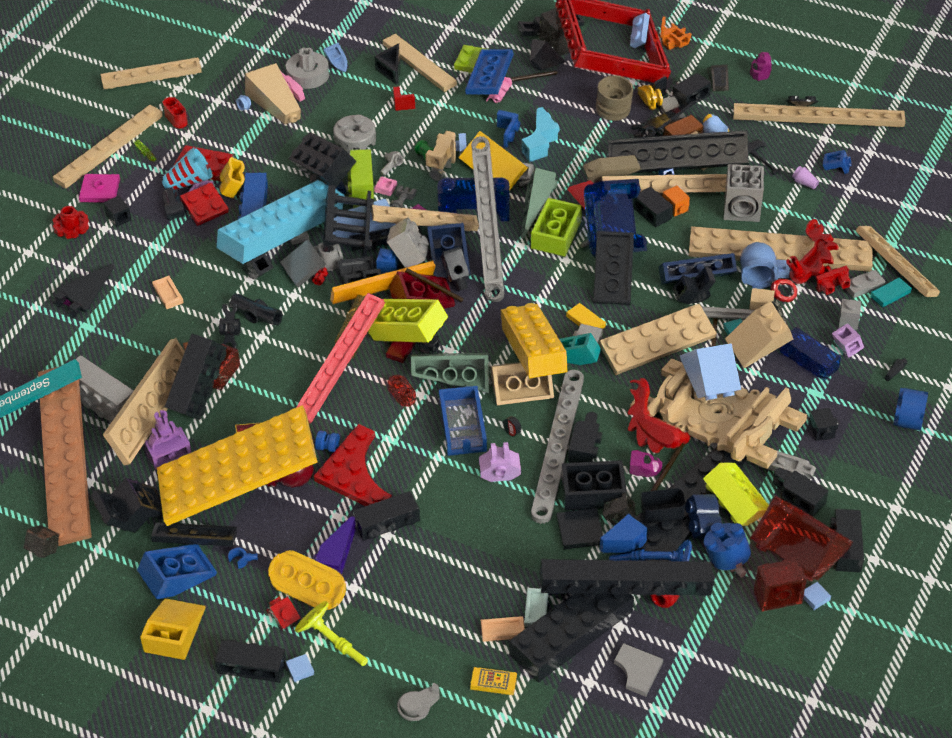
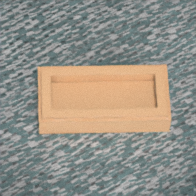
[152,276,184,309]
[481,616,525,642]

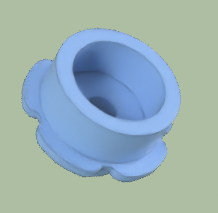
[236,95,251,111]

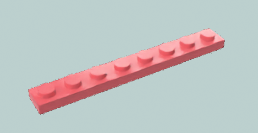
[296,293,385,424]

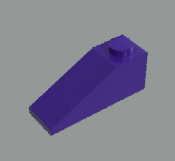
[313,516,356,575]

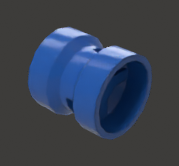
[315,430,340,453]

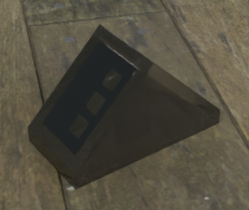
[707,64,729,92]

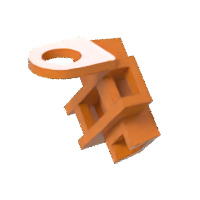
[660,17,692,50]

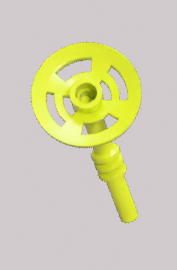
[295,601,368,666]

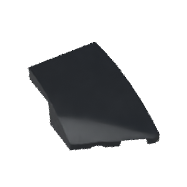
[336,256,381,308]

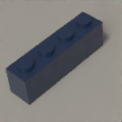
[658,253,737,284]

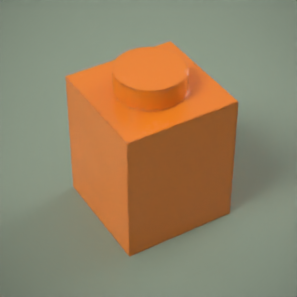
[662,185,690,217]

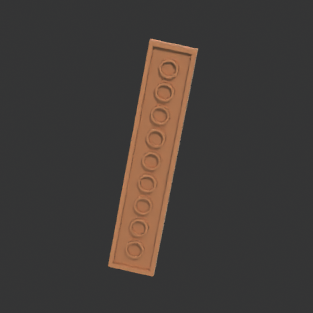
[38,366,92,548]

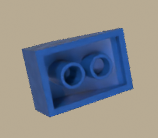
[137,544,217,599]

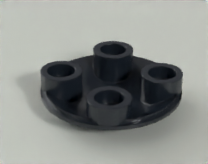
[785,96,819,106]

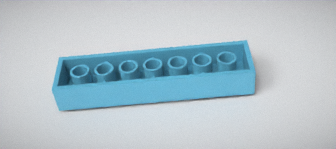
[217,180,344,264]

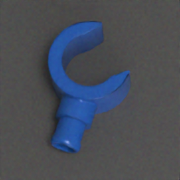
[228,548,258,569]

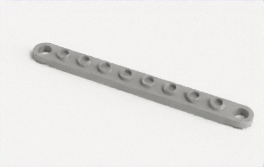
[471,136,504,302]
[531,370,584,524]

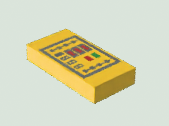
[470,667,517,695]

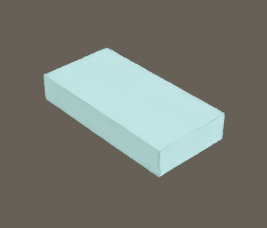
[524,588,549,627]

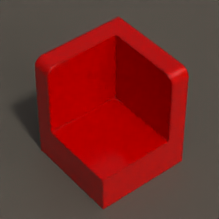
[393,87,415,111]

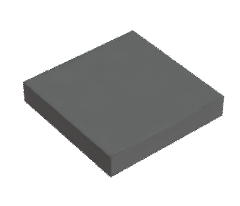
[280,239,326,287]

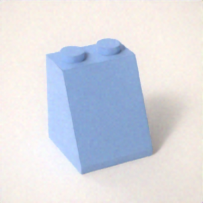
[680,343,741,401]

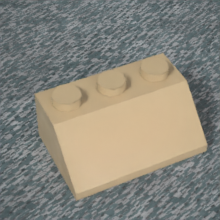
[490,362,554,405]

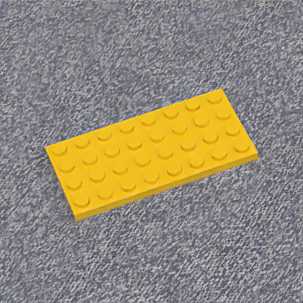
[157,405,318,526]

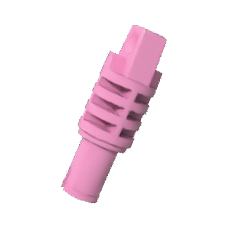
[281,72,305,102]

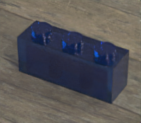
[780,327,841,381]

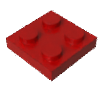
[180,182,229,226]

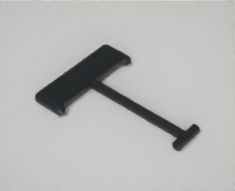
[748,139,781,175]

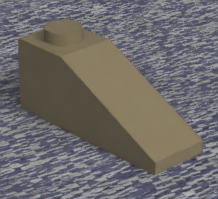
[583,155,641,185]

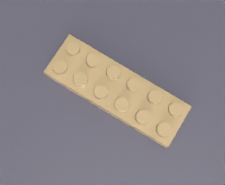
[599,304,717,375]

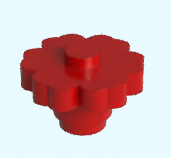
[53,206,89,239]

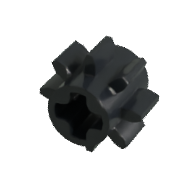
[417,332,441,354]

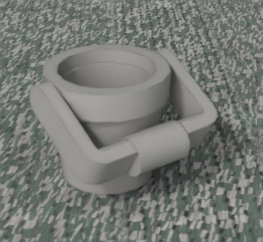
[314,242,344,271]

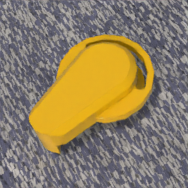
[638,85,663,110]

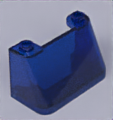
[437,177,509,221]
[584,179,647,257]

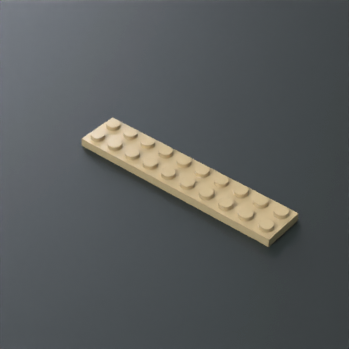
[689,226,872,272]

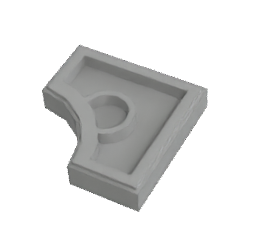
[614,643,663,697]

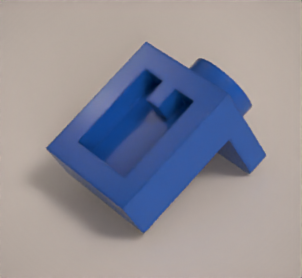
[823,150,852,174]

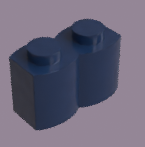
[685,494,722,539]

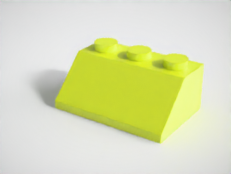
[703,463,773,526]

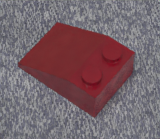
[388,271,455,309]

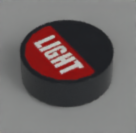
[503,416,522,437]

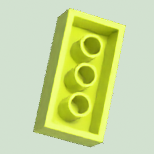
[368,299,448,342]

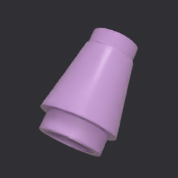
[792,166,819,190]

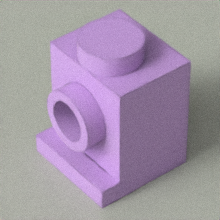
[832,323,864,358]

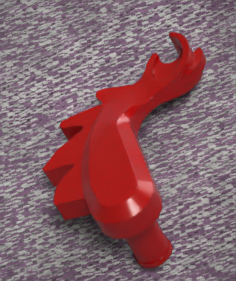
[786,219,839,284]
[627,378,690,453]

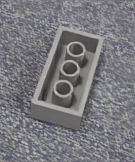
[76,355,133,424]

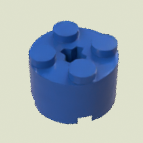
[893,388,928,431]
[704,523,751,570]

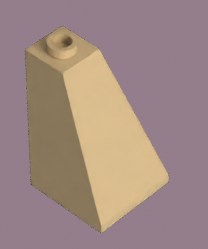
[245,64,301,124]

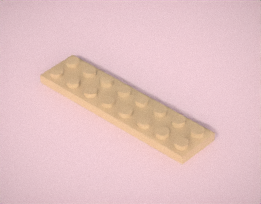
[103,338,185,465]

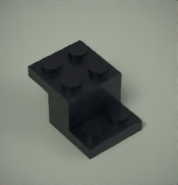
[91,478,164,533]

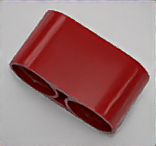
[163,97,188,129]

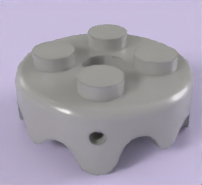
[333,115,376,154]

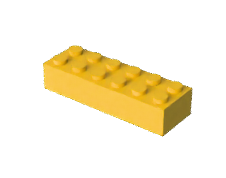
[501,303,567,378]

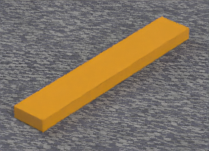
[330,261,435,304]

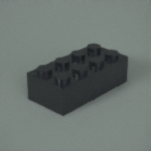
[288,132,357,187]
[165,333,227,420]

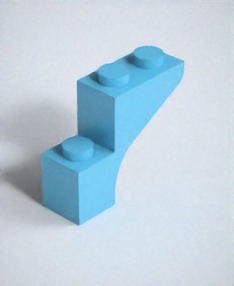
[522,107,559,162]

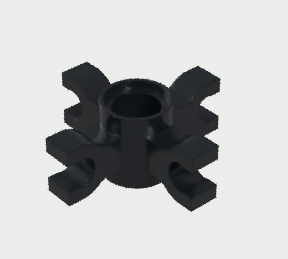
[219,304,241,350]

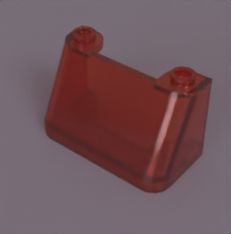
[750,496,853,582]

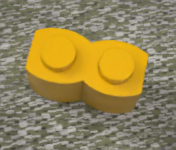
[220,157,245,198]

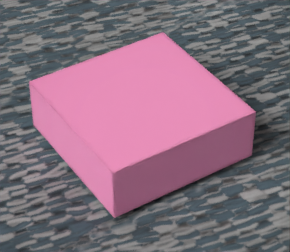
[374,177,397,196]

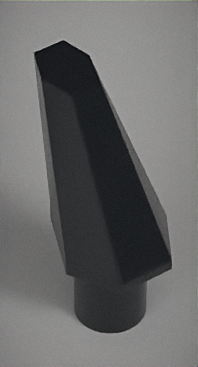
[885,358,908,382]

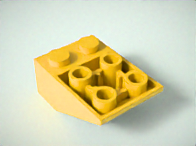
[140,599,205,660]

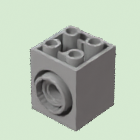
[724,164,764,222]

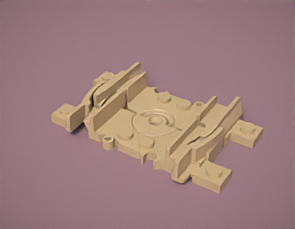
[630,358,807,469]

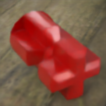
[312,267,328,286]

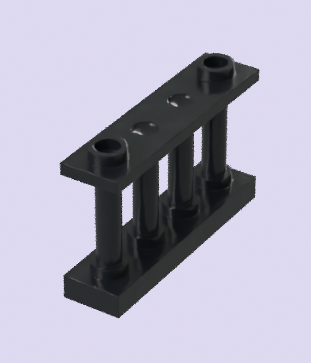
[322,185,374,257]

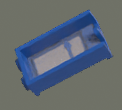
[439,386,487,456]

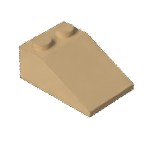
[725,301,793,368]

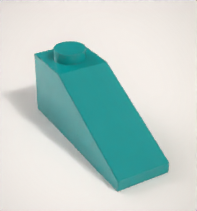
[559,333,601,365]

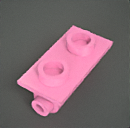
[486,77,512,103]

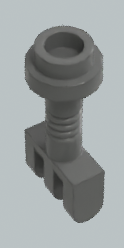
[390,185,417,208]

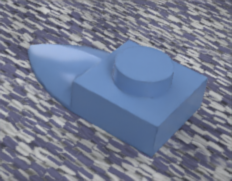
[323,43,347,72]

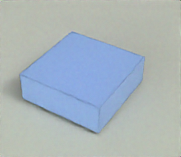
[800,582,831,610]
[286,654,314,682]

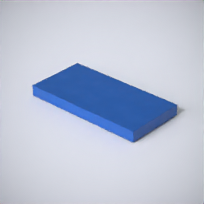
[465,49,513,94]

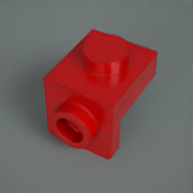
[266,596,301,630]

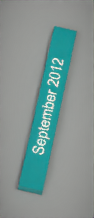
[0,359,82,418]

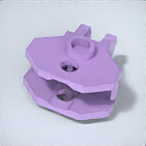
[479,442,521,482]

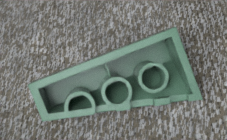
[411,353,489,393]

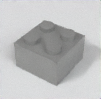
[387,217,429,268]

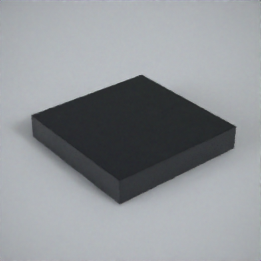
[557,508,603,550]

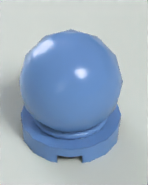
[740,242,778,289]

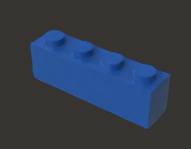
[238,173,268,219]

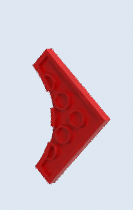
[314,424,392,506]

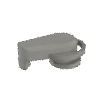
[397,683,440,721]

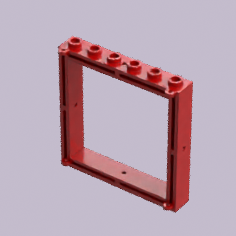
[555,0,671,83]

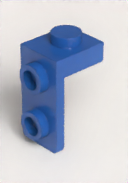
[497,110,520,148]

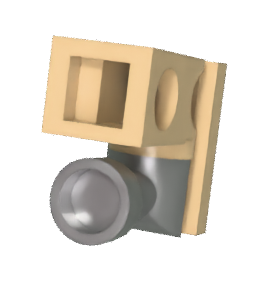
[426,131,456,181]

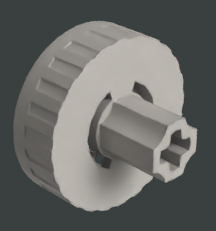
[286,47,329,89]

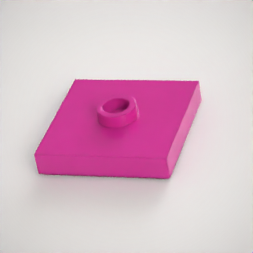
[79,174,120,202]

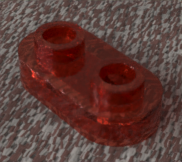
[388,375,416,407]

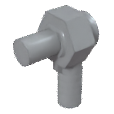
[380,151,404,176]

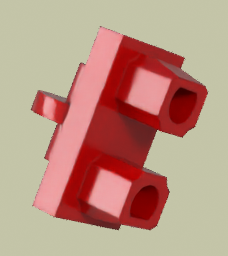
[816,265,850,295]

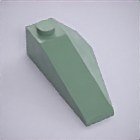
[521,168,558,238]

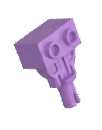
[144,410,192,470]

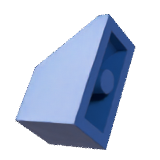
[376,248,401,274]
[600,514,647,553]

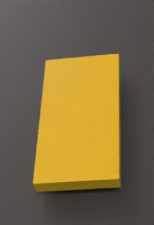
[458,131,528,195]

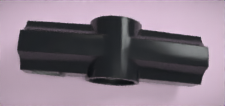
[229,293,283,326]

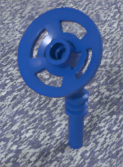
[609,540,692,562]

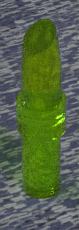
[134,140,156,162]

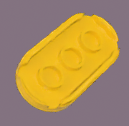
[268,550,346,610]

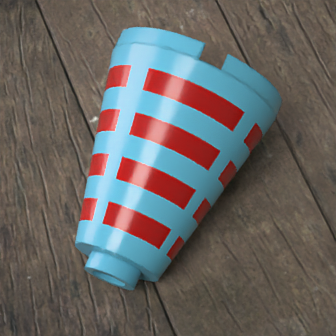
[162,147,213,190]

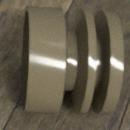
[596,75,633,121]

